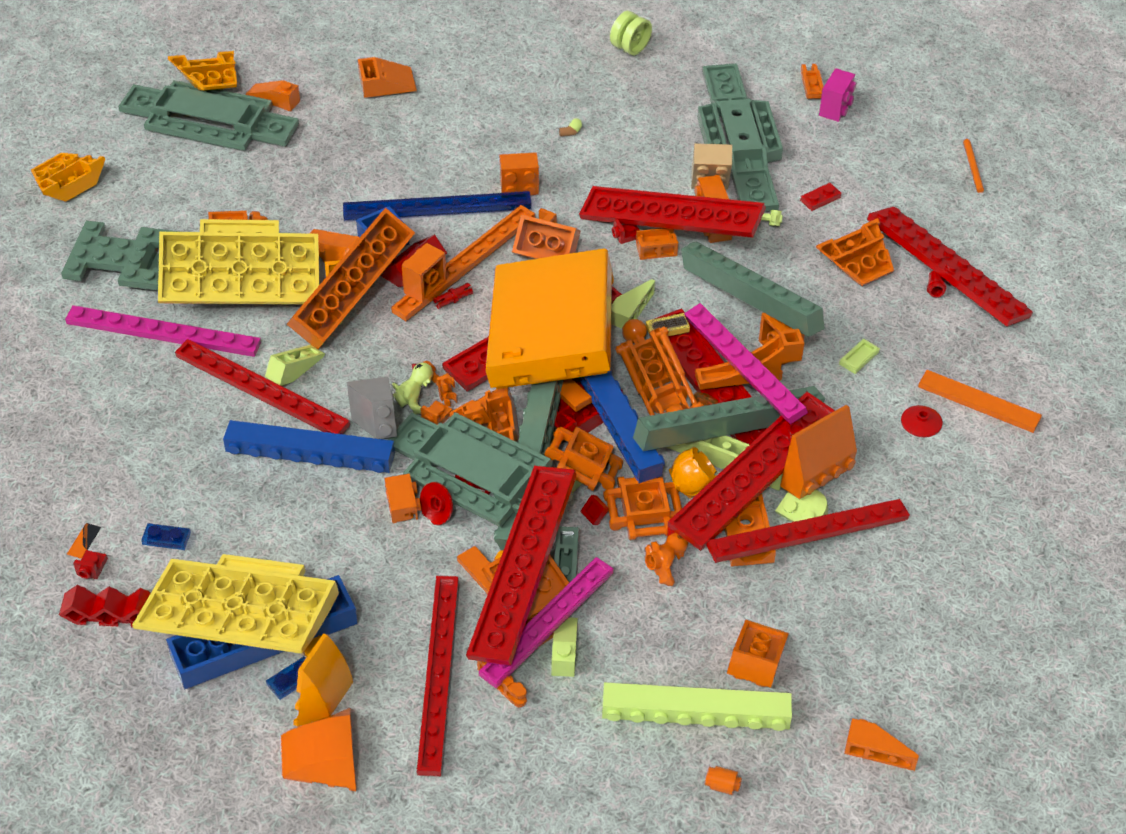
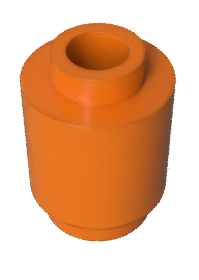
[705,766,742,795]

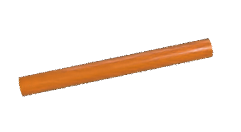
[963,139,984,193]

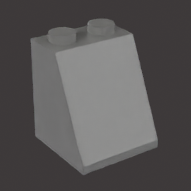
[347,377,397,439]

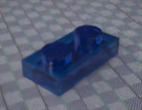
[141,523,191,550]
[266,656,306,700]

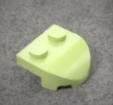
[775,490,828,522]

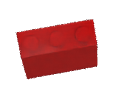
[380,234,447,287]

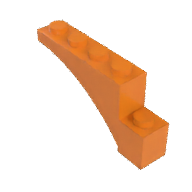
[695,329,804,390]

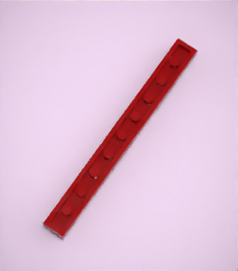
[175,339,350,434]
[707,499,910,563]
[417,576,459,776]

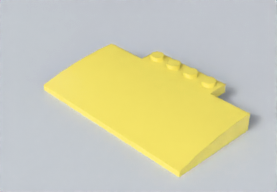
[158,219,319,304]
[133,554,339,654]

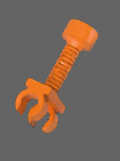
[424,361,458,407]

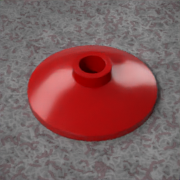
[901,405,943,437]
[419,482,453,525]

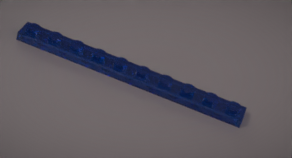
[343,191,531,221]

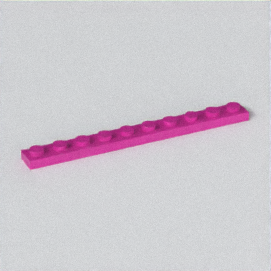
[684,303,808,424]
[65,305,261,357]

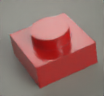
[580,495,609,525]

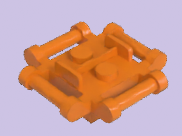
[545,426,623,491]
[603,476,682,540]

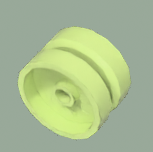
[610,10,652,55]

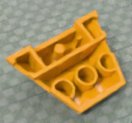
[167,51,237,90]
[30,153,105,202]
[293,633,353,727]

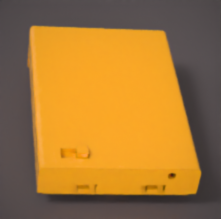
[486,248,614,389]

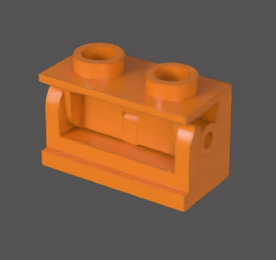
[636,228,678,260]
[384,474,421,524]

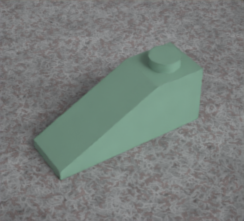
[555,526,579,583]

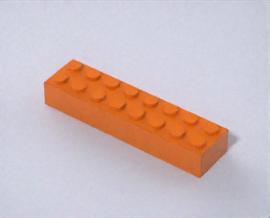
[287,207,415,349]

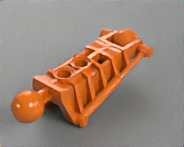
[615,319,703,415]

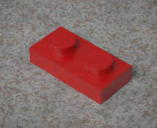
[800,183,841,211]

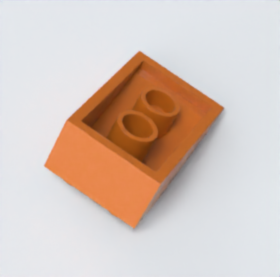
[727,619,789,688]

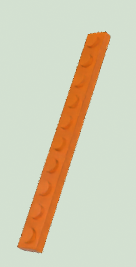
[391,205,535,321]

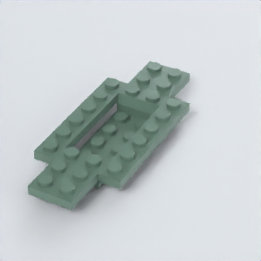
[118,80,299,151]
[388,412,573,528]

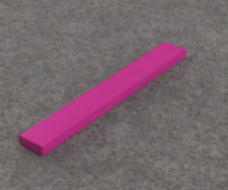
[479,557,614,689]

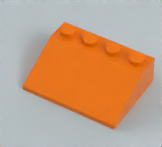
[780,405,857,499]

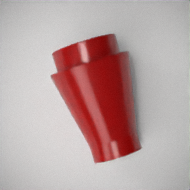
[927,271,946,298]

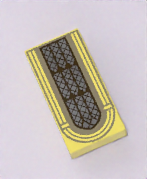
[645,313,690,336]

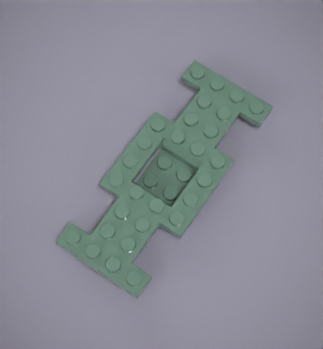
[61,220,181,290]

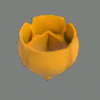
[669,447,717,499]

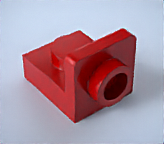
[612,219,640,244]
[73,550,108,580]

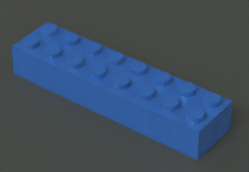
[166,575,358,690]

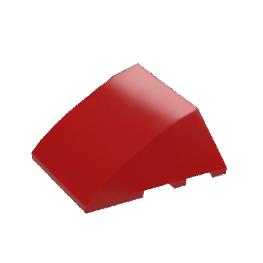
[555,377,623,433]

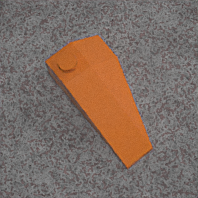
[309,229,360,263]

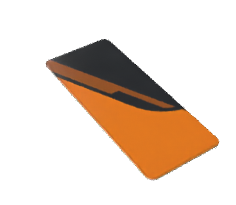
[67,523,101,559]

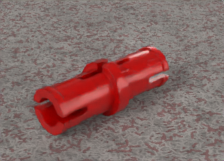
[433,282,473,309]

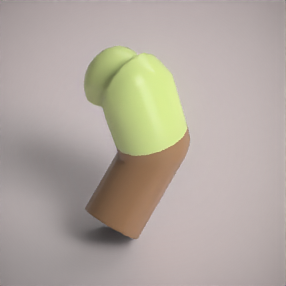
[559,118,582,137]

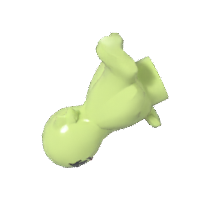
[392,362,433,415]

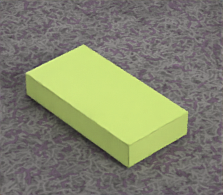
[839,339,880,374]

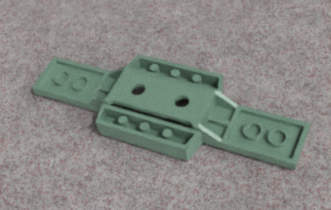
[697,63,783,211]

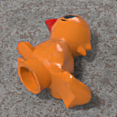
[645,527,688,586]

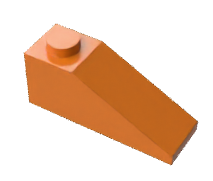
[246,80,300,112]
[844,718,919,771]

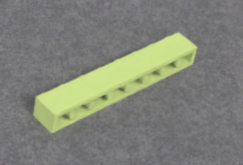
[602,682,792,731]

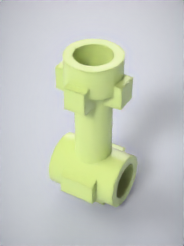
[761,210,783,226]

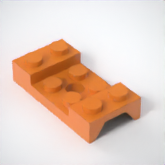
[725,493,776,567]

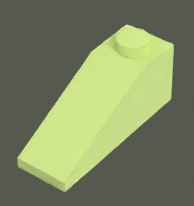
[611,279,655,328]
[265,345,325,386]
[551,617,578,677]

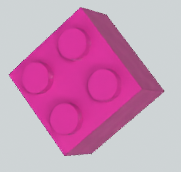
[819,68,857,122]

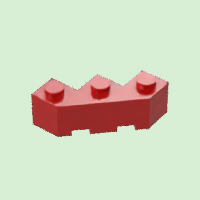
[59,584,151,627]

